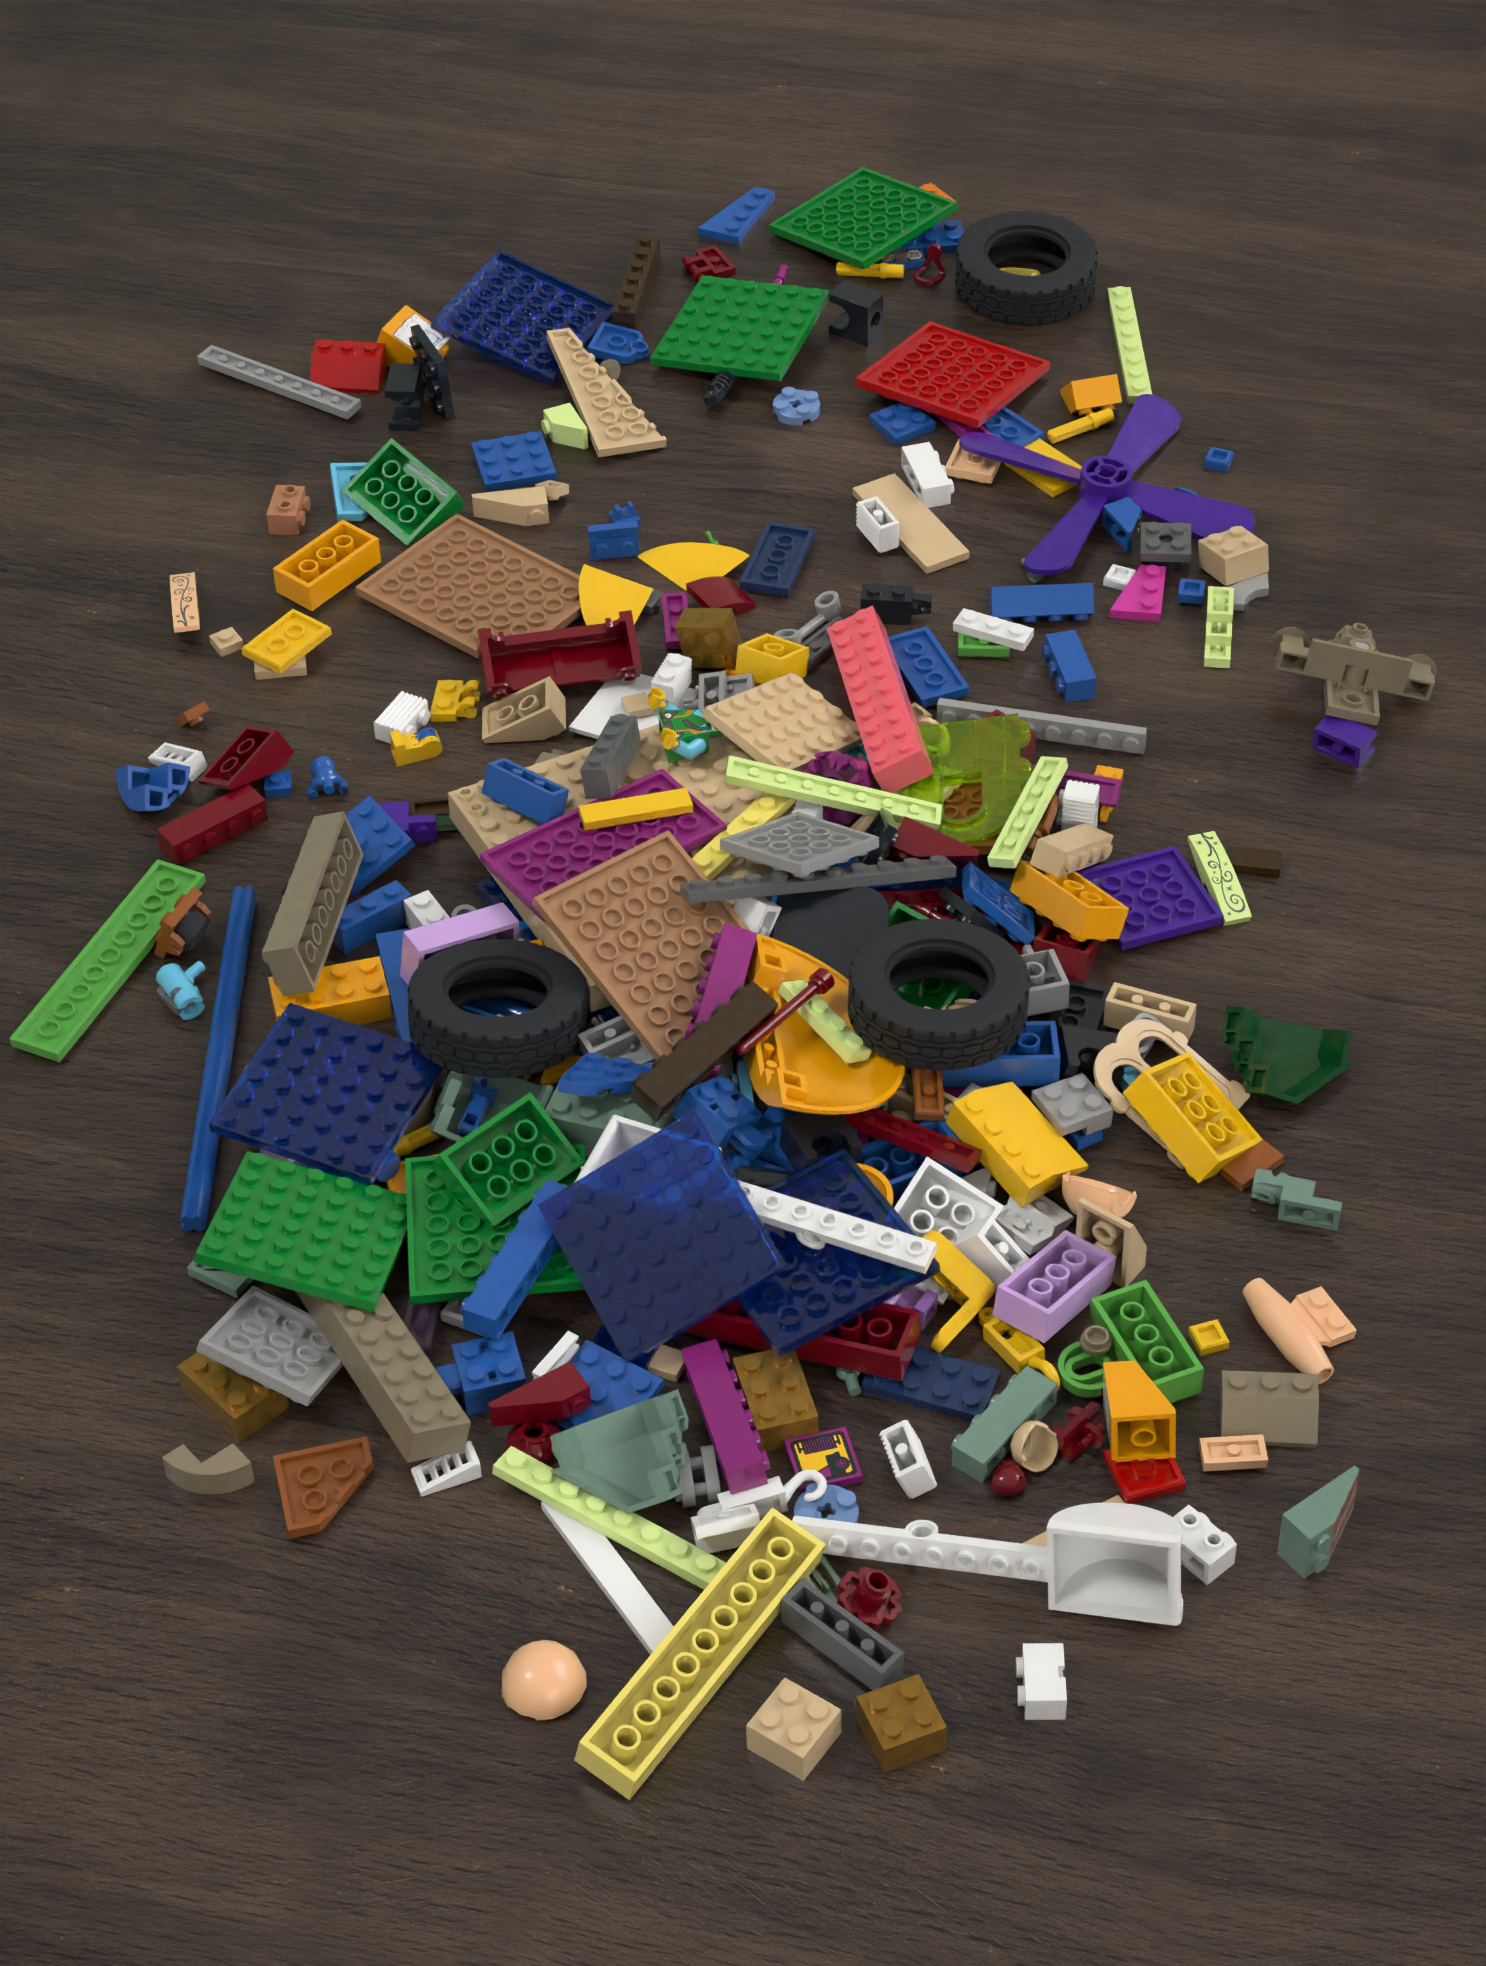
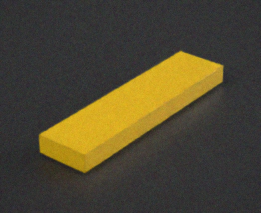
[578,788,693,830]

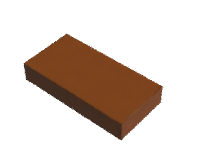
[1221,1140,1285,1192]

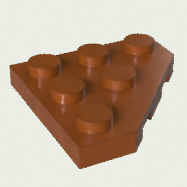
[273,1436,374,1539]

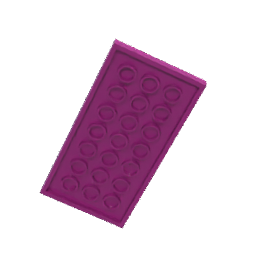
[480,769,727,922]

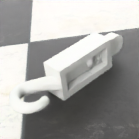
[697,1469,827,1519]

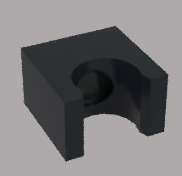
[828,280,883,347]
[385,363,425,431]
[1057,1024,1125,1088]
[779,1113,862,1186]

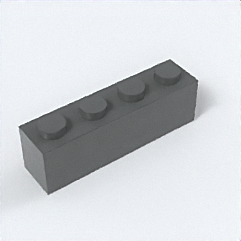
[580,714,641,799]
[781,1579,904,1690]

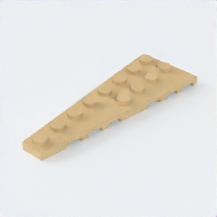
[547,328,667,457]

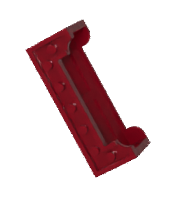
[477,610,642,698]

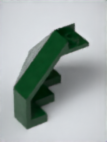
[1221,1007,1355,1104]

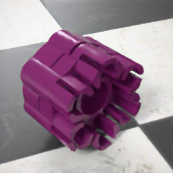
[799,750,875,827]

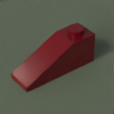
[488,1361,591,1427]

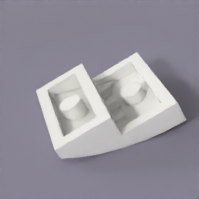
[995,1195,1074,1255]

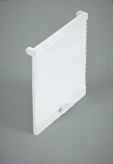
[569,674,699,739]

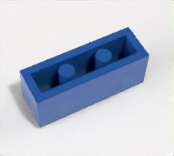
[1041,630,1097,703]
[481,758,569,825]
[333,880,412,955]

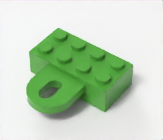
[1057,1280,1204,1403]

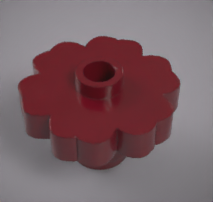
[836,1567,902,1631]

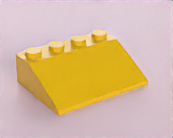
[1123,1052,1263,1183]
[945,1081,1089,1208]

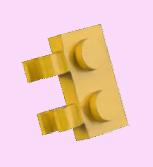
[430,680,481,722]

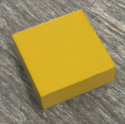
[1188,1319,1230,1356]

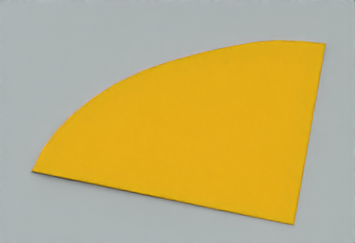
[636,542,750,590]
[579,564,653,625]

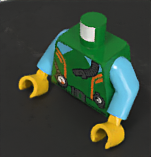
[648,687,723,763]

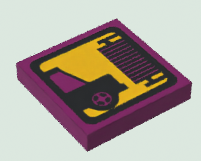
[784,1426,863,1495]

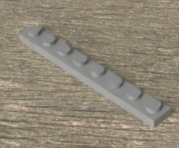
[197,345,362,420]
[937,698,1147,755]

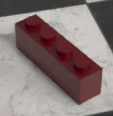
[157,783,268,866]

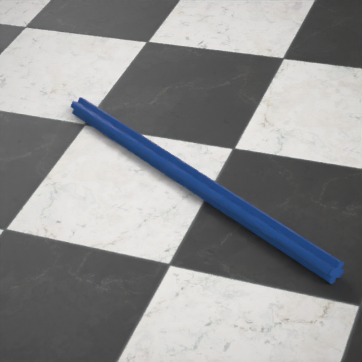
[180,885,257,1232]

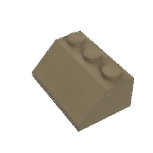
[1219,1370,1319,1448]

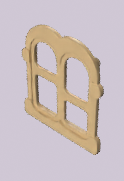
[1093,1019,1250,1169]

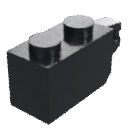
[861,583,932,625]

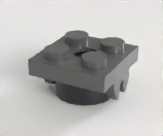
[1140,522,1191,571]

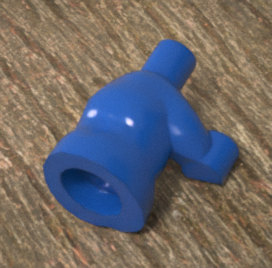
[307,756,349,799]

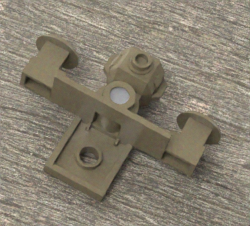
[1271,623,1437,726]

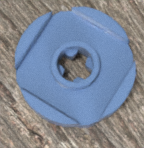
[773,387,820,425]
[794,1483,859,1523]

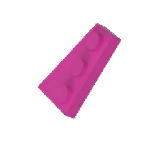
[1109,565,1166,622]

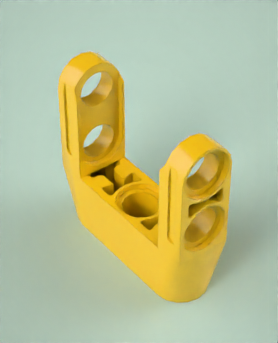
[870,1230,996,1353]

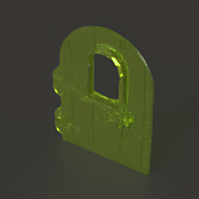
[903,713,1032,844]

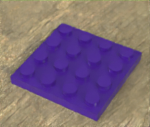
[1076,846,1224,951]

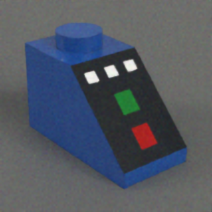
[1102,497,1142,552]

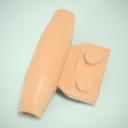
[1243,1278,1357,1384]

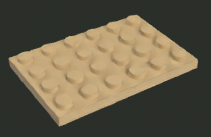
[701,672,863,771]

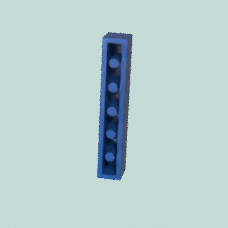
[376,929,429,1064]
[460,1179,582,1340]

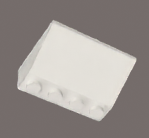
[861,1157,1004,1305]

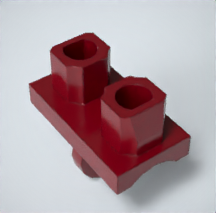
[1050,1401,1105,1462]

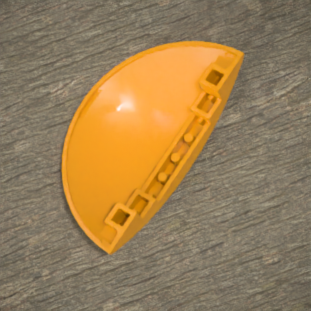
[746,934,905,1115]

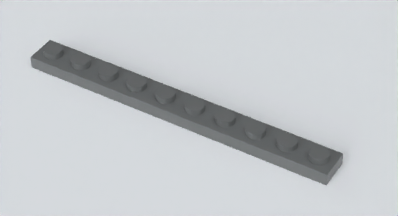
[680,855,956,904]

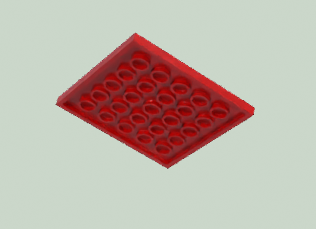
[856,322,1050,428]

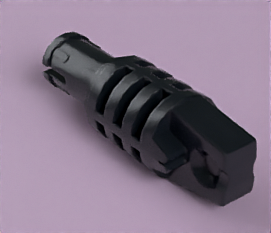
[702,371,738,405]

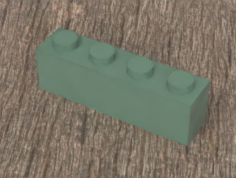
[951,1366,1058,1484]

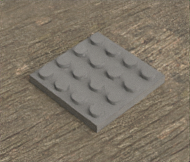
[720,812,879,878]
[196,1286,343,1406]

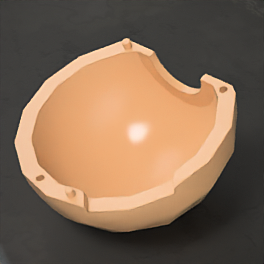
[1062,1172,1137,1218]
[502,1640,587,1721]

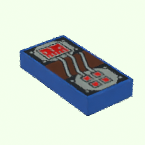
[878,248,924,269]

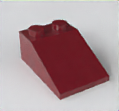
[198,725,294,790]
[888,817,980,871]
[1032,920,1102,983]

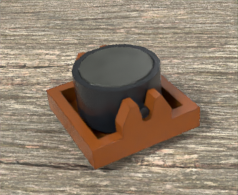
[154,887,211,959]

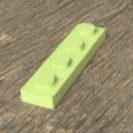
[778,980,872,1063]

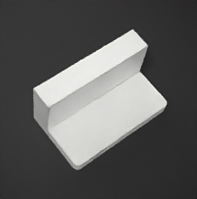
[690,1503,760,1554]

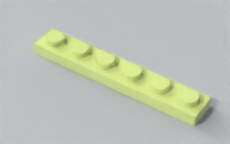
[987,756,1068,868]

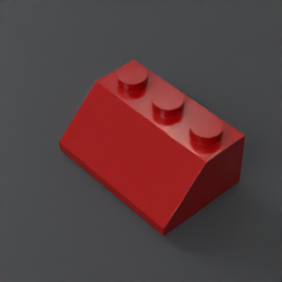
[310,339,388,394]

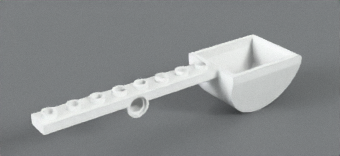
[573,1115,937,1274]
[792,1503,1183,1626]

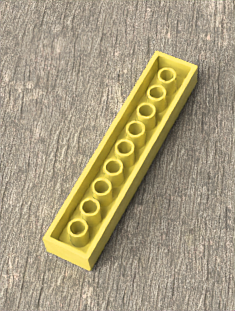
[574,1508,826,1800]

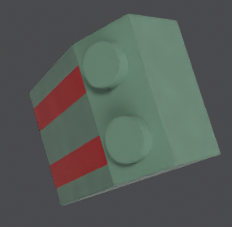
[1277,1465,1359,1579]

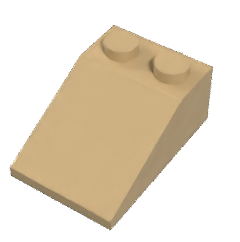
[482,676,566,743]
[1076,1197,1147,1287]

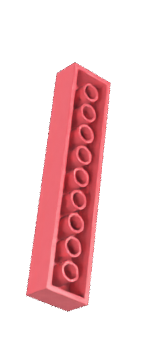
[827,605,934,793]

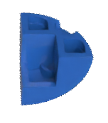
[116,763,190,812]

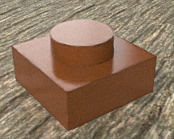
[175,701,210,727]

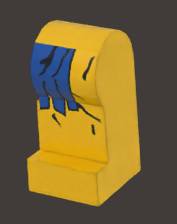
[390,728,443,767]

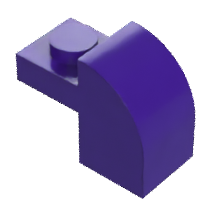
[381,801,438,843]

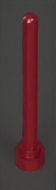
[736,968,835,1055]

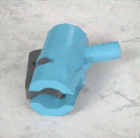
[156,961,205,1020]

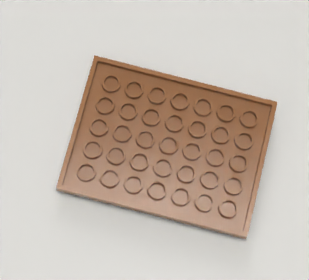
[355,513,582,659]
[532,830,750,1060]

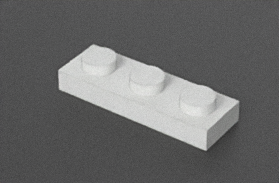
[953,608,1034,651]

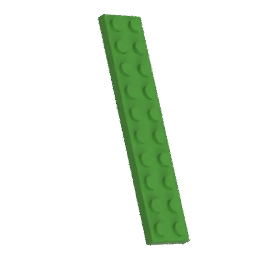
[9,859,206,1062]

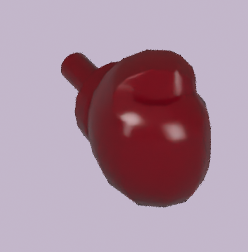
[991,1451,1027,1497]

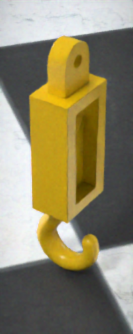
[979,1307,1060,1391]

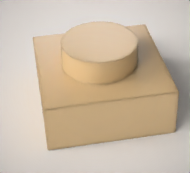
[535,480,569,500]
[209,627,244,657]

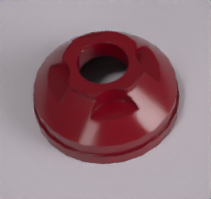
[506,1421,561,1466]

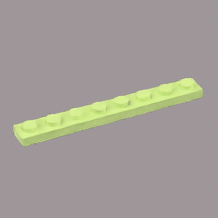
[1107,286,1152,404]
[724,755,942,831]
[492,1446,726,1590]

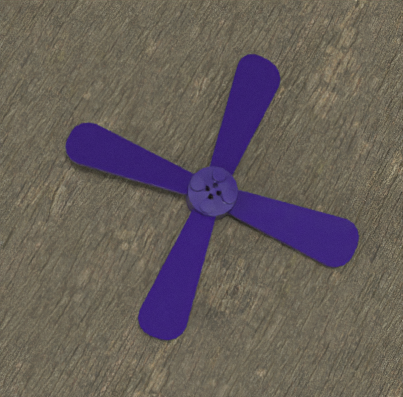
[959,394,1255,575]

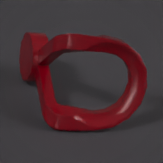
[914,244,946,286]

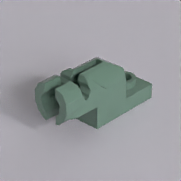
[1251,1168,1342,1231]

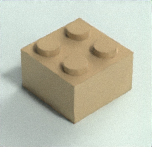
[1198,526,1269,586]
[746,1678,841,1781]

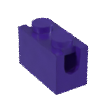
[1312,715,1377,768]

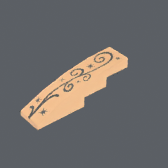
[170,572,200,633]

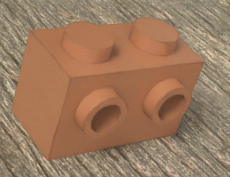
[266,485,310,536]

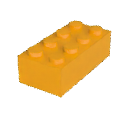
[273,520,381,611]
[1010,861,1129,942]
[268,956,393,1040]

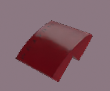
[686,576,756,616]

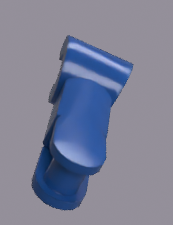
[456,1077,499,1136]

